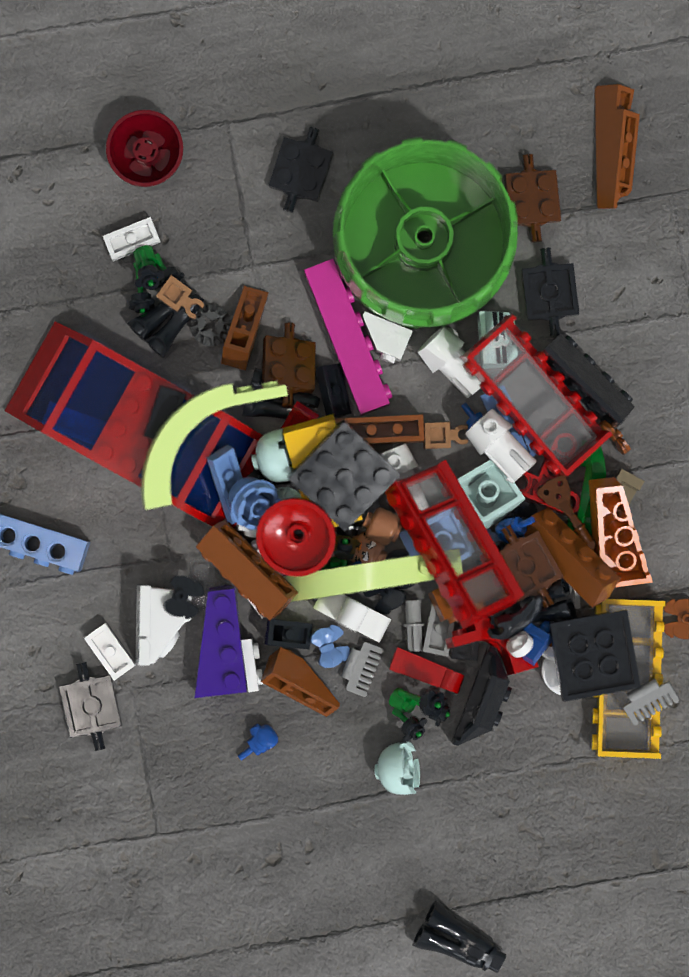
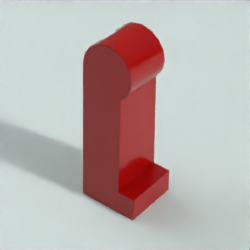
[389,647,465,694]

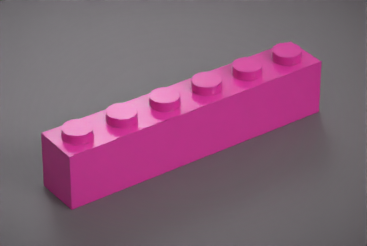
[304,259,393,416]

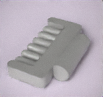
[341,642,384,697]
[624,679,679,725]

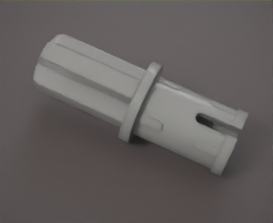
[404,600,424,652]

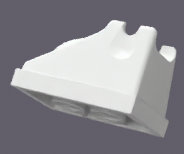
[135,585,192,666]

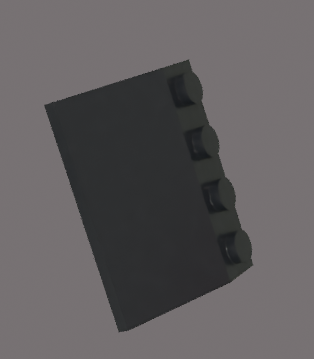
[542,334,635,428]

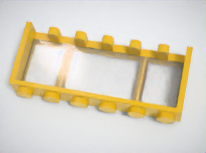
[591,599,665,759]

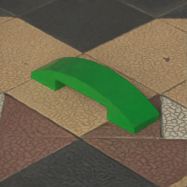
[567,440,606,535]

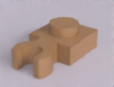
[156,275,205,319]
[423,422,469,449]

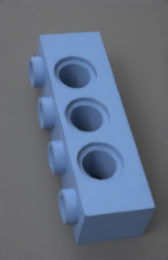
[0,514,90,575]

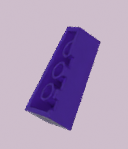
[195,585,247,698]

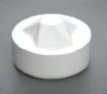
[506,631,533,658]

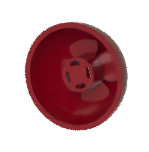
[106,110,183,187]

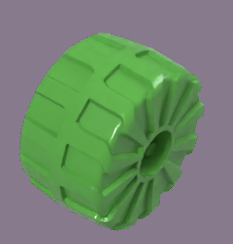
[333,137,518,329]

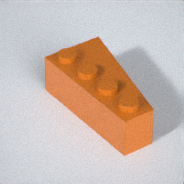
[589,477,653,587]

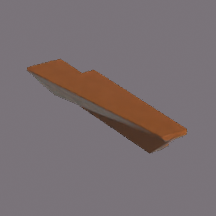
[595,84,640,209]

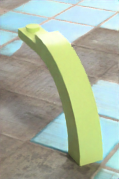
[141,381,288,509]
[283,549,463,602]

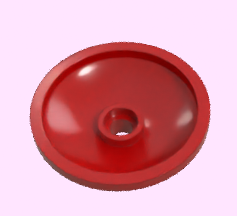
[256,498,336,577]

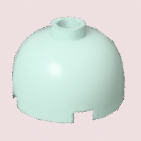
[251,428,293,483]
[374,742,420,795]

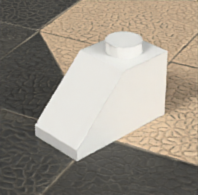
[362,311,413,364]

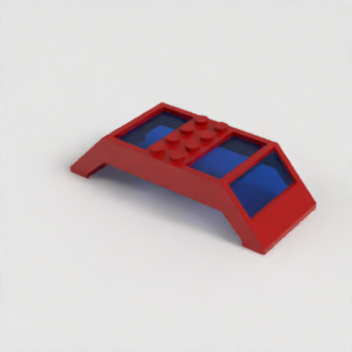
[4,321,263,528]

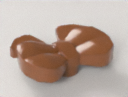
[598,420,631,455]
[663,599,689,639]

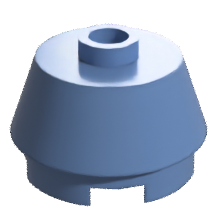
[228,477,281,530]

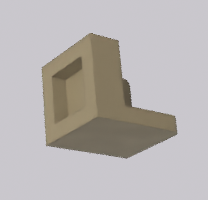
[615,469,645,505]

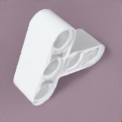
[313,594,392,643]

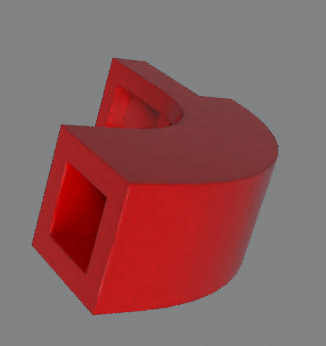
[445,618,539,675]

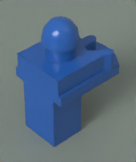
[522,621,551,666]

